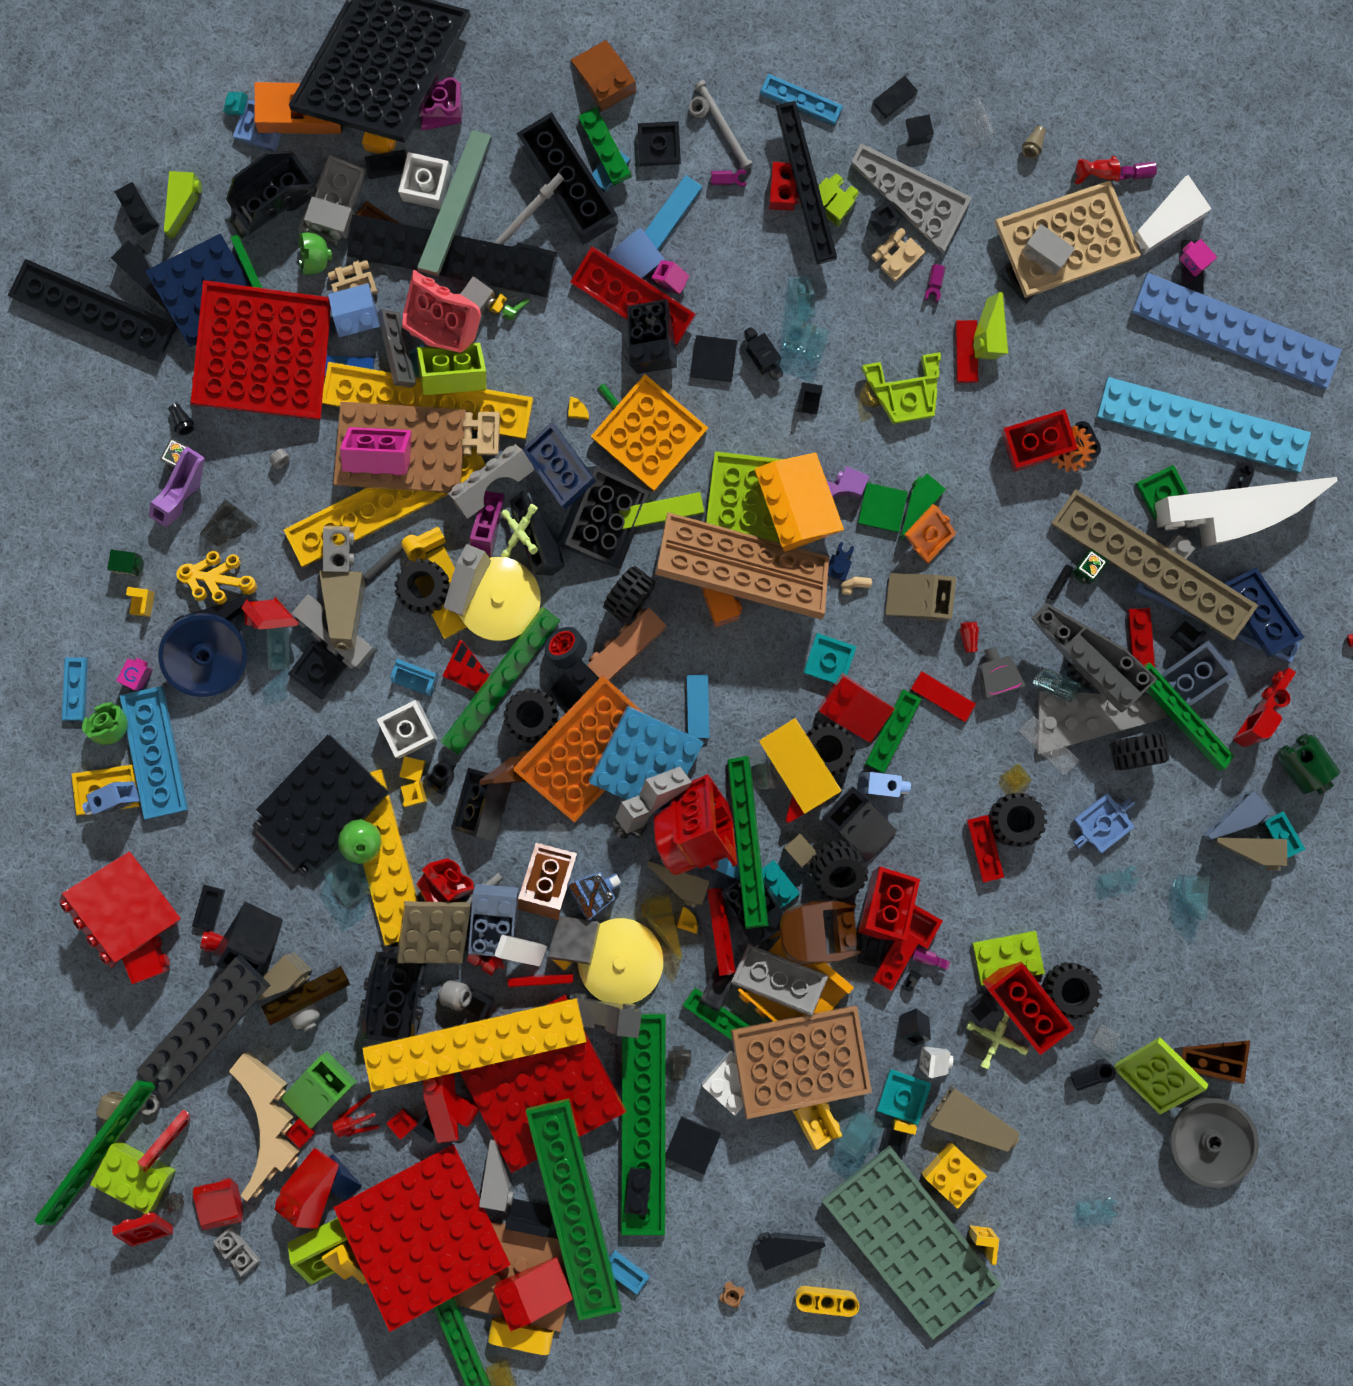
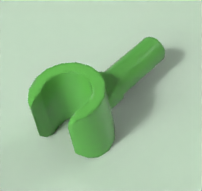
[503,298,530,320]

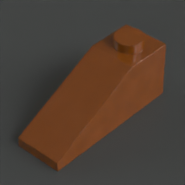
[479,751,529,785]

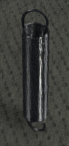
[1047,559,1074,604]

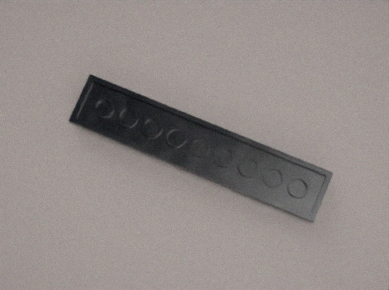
[347,214,556,298]

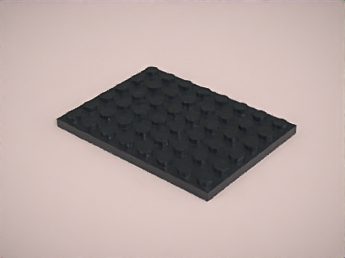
[289,0,471,143]

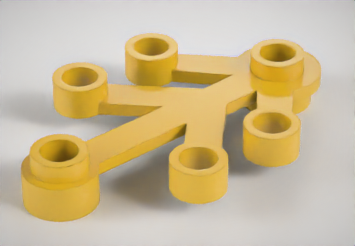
[176,551,257,605]

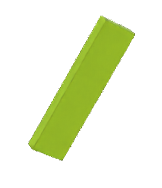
[619,492,704,529]

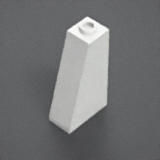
[1134,175,1211,255]

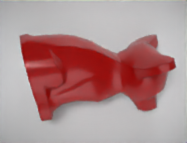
[1074,156,1121,184]

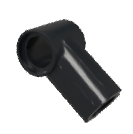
[1069,1059,1116,1091]

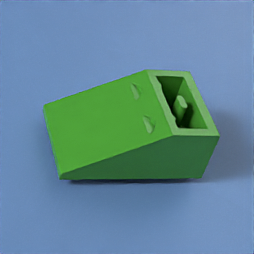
[281,1051,357,1129]

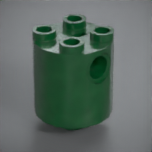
[1277,733,1341,794]

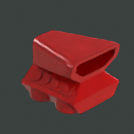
[416,858,474,902]

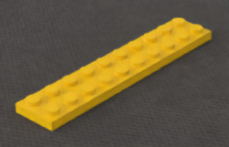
[322,362,534,440]
[284,438,486,568]
[362,998,587,1092]

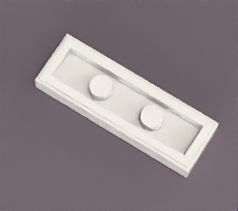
[494,935,547,966]

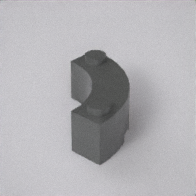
[568,993,642,1038]

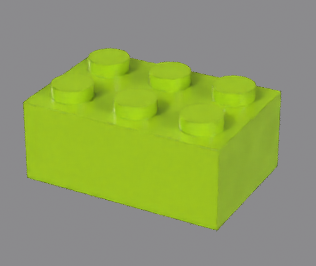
[417,342,486,395]
[90,1140,176,1214]

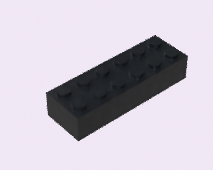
[517,112,618,245]

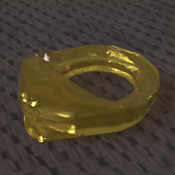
[860,381,881,407]

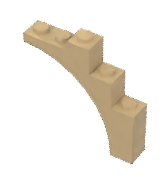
[229,1051,300,1201]

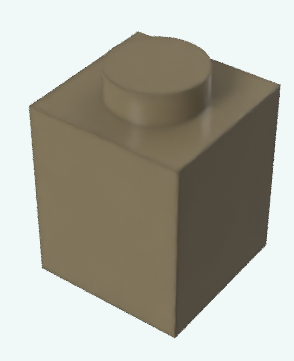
[783,833,816,867]

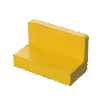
[969,1225,999,1265]
[322,1243,367,1284]

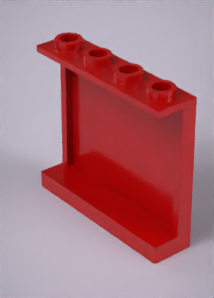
[59,851,181,969]

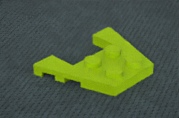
[861,352,941,424]

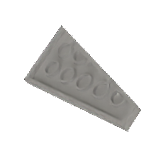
[851,144,972,254]
[1036,691,1167,755]

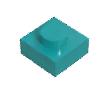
[223,92,248,115]

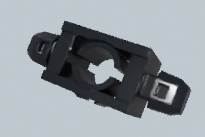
[744,327,783,381]

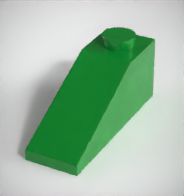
[899,473,946,540]

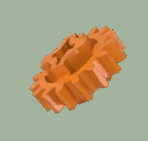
[1052,426,1095,472]

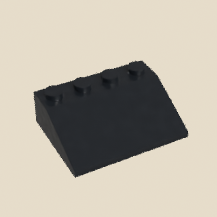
[557,466,650,569]

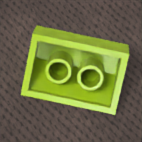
[287,1217,353,1285]

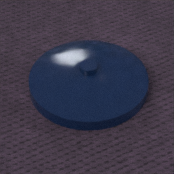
[158,613,247,697]

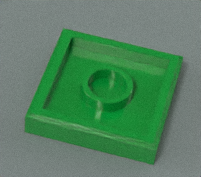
[1135,465,1189,521]
[858,483,908,533]

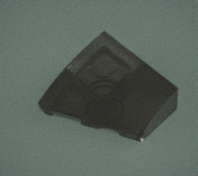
[200,499,259,547]

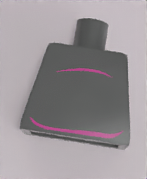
[978,647,1026,700]

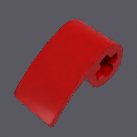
[456,1093,479,1127]

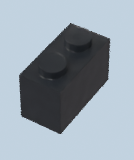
[114,182,160,235]

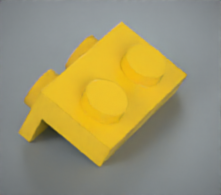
[793,1102,842,1150]

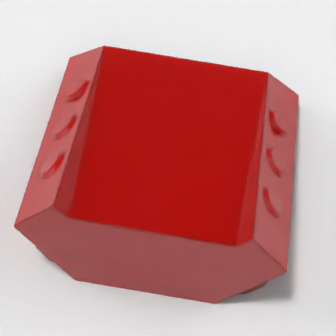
[241,596,299,630]
[193,1178,244,1230]

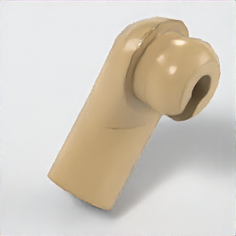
[841,577,872,595]

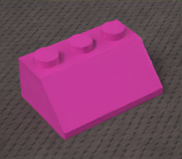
[340,427,412,475]

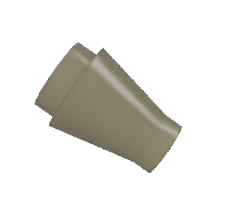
[1022,126,1046,159]

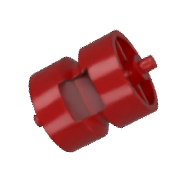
[466,944,505,976]

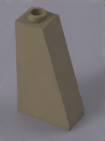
[319,570,365,650]
[927,1085,1020,1152]

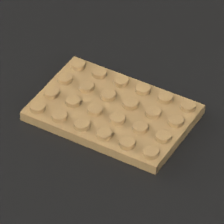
[994,180,1141,298]

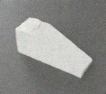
[919,1046,953,1078]

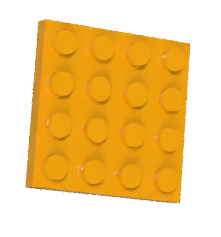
[590,374,708,492]

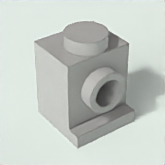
[1166,535,1195,559]

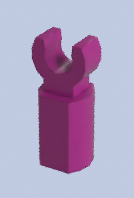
[1119,161,1157,180]
[711,169,746,186]
[924,264,946,303]
[911,947,950,970]

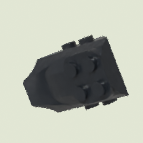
[226,151,318,239]
[360,942,427,1042]

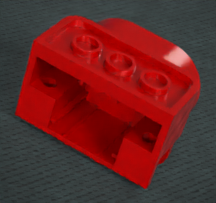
[654,774,737,875]

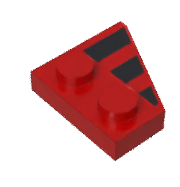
[442,640,490,692]

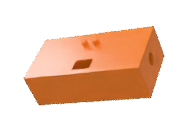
[254,82,342,134]

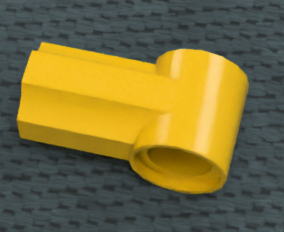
[401,527,446,562]

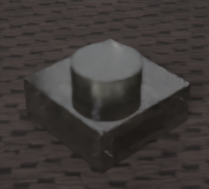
[963,1031,992,1061]

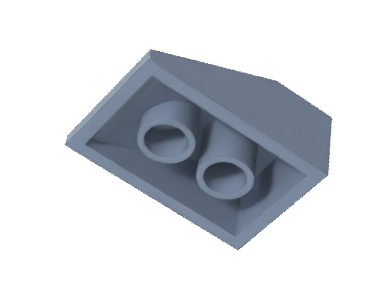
[1161,638,1237,706]

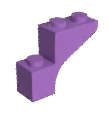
[149,447,205,527]
[826,466,869,499]

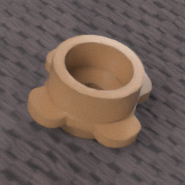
[720,1281,745,1308]

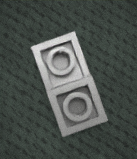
[213,1227,261,1276]

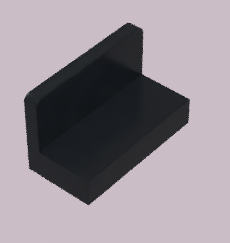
[505,1198,552,1238]

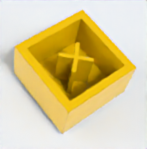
[922,1141,987,1209]

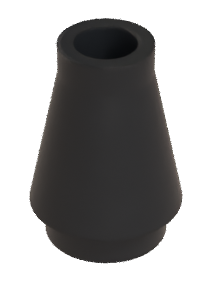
[168,403,194,436]

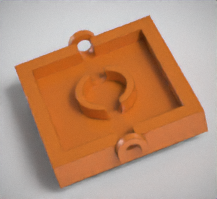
[904,504,956,563]

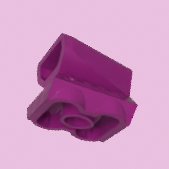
[419,77,463,130]

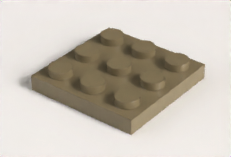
[397,901,471,963]

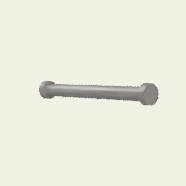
[694,80,753,170]

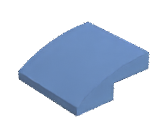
[233,99,282,152]
[608,227,665,280]

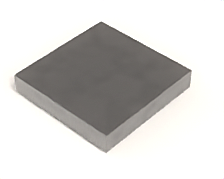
[548,916,600,965]

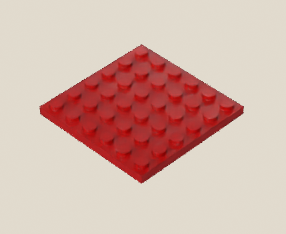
[190,280,331,421]
[460,994,626,1173]
[333,1144,511,1332]

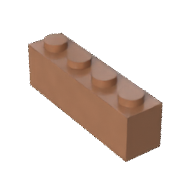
[587,608,667,681]

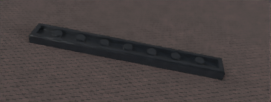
[775,101,837,265]

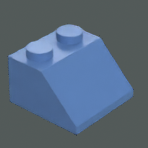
[328,283,380,337]

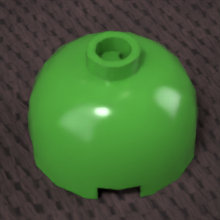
[298,232,332,275]
[82,702,128,745]
[338,819,382,864]

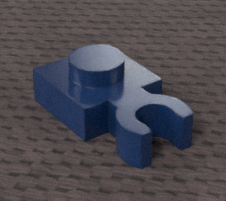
[828,542,854,582]

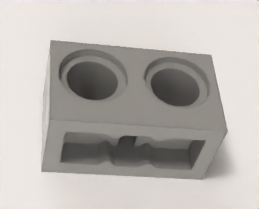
[323,526,354,572]

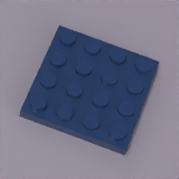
[145,233,251,347]

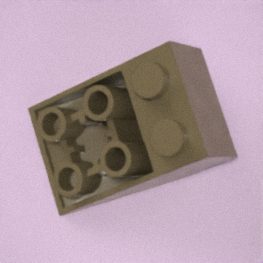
[885,573,956,622]

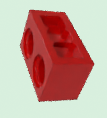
[769,162,799,211]

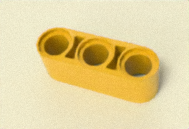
[795,1286,859,1317]
[488,1317,554,1355]

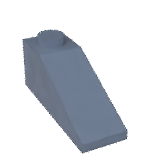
[1202,791,1272,839]

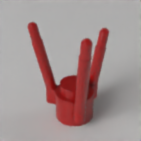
[333,1094,379,1138]

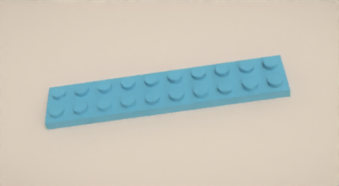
[1096,377,1311,473]

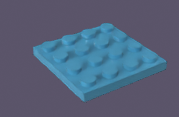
[589,705,704,813]

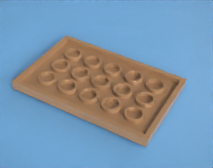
[333,402,467,493]
[731,1005,872,1119]

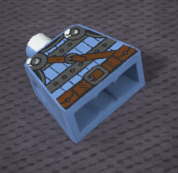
[82,781,140,815]
[568,872,622,920]

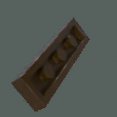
[261,966,350,1026]

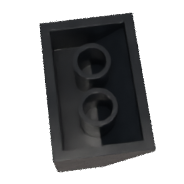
[551,659,598,710]
[451,768,512,842]

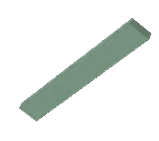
[417,130,492,277]

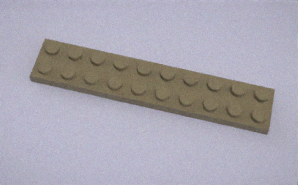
[1051,489,1258,642]

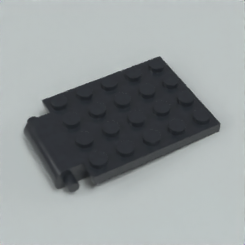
[252,734,390,876]

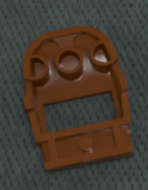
[780,901,861,965]

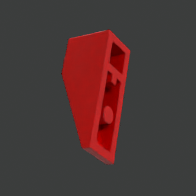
[423,1074,458,1143]

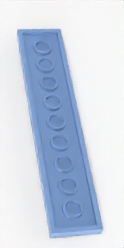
[1131,273,1342,389]

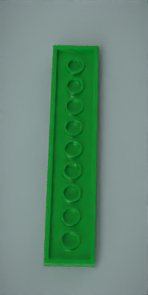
[622,1013,666,1235]
[526,1099,622,1321]

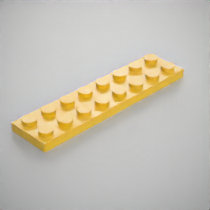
[363,769,419,945]

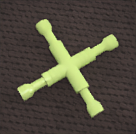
[501,504,538,558]
[966,1011,1028,1069]

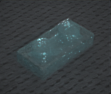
[1032,666,1082,703]

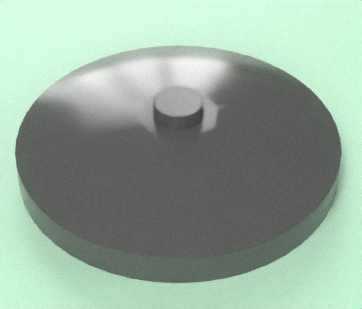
[1169,1097,1259,1188]

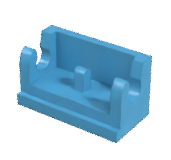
[390,659,439,697]

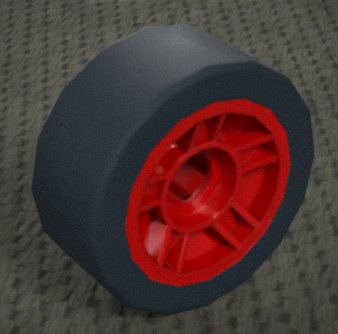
[545,627,587,669]

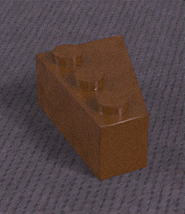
[1174,1040,1250,1084]

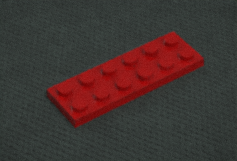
[570,246,697,347]

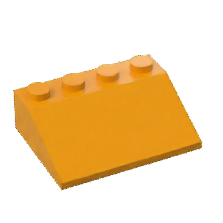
[755,452,844,552]

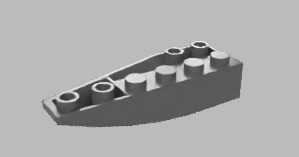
[1031,603,1157,713]

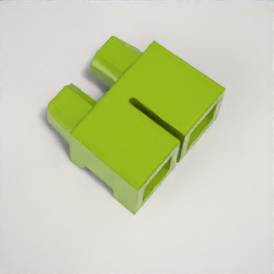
[819,173,859,227]

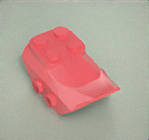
[402,270,481,353]

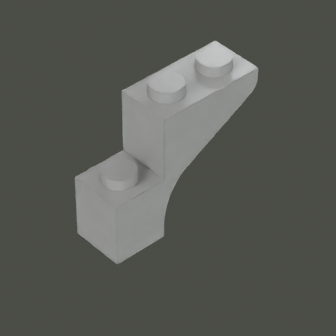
[615,767,692,833]

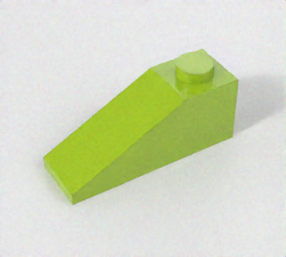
[164,171,202,239]
[973,292,1008,359]

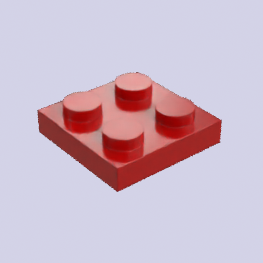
[112,1213,173,1247]

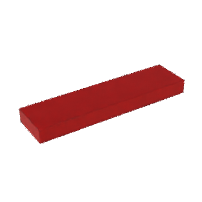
[707,888,735,976]

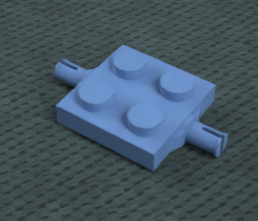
[1073,793,1135,853]

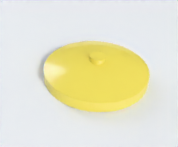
[459,557,541,641]
[578,918,664,1004]

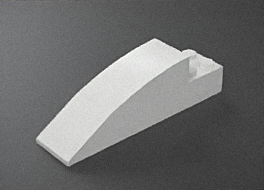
[1154,477,1337,548]

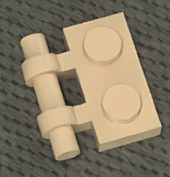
[871,228,925,282]
[328,260,378,295]
[461,412,500,456]

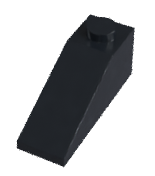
[754,1232,826,1271]

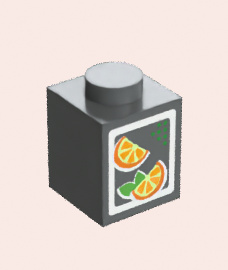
[159,438,195,472]

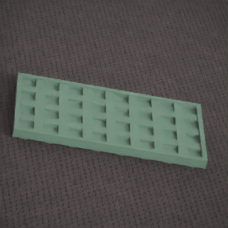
[822,1145,1001,1339]

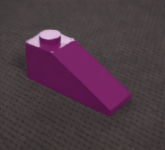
[470,491,505,558]

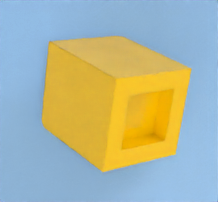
[126,587,155,617]
[401,781,428,807]

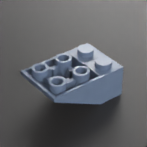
[468,884,519,956]

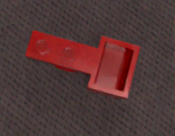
[1233,667,1296,747]
[872,905,943,991]

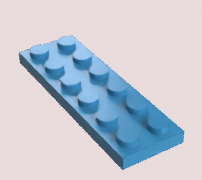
[120,686,188,820]

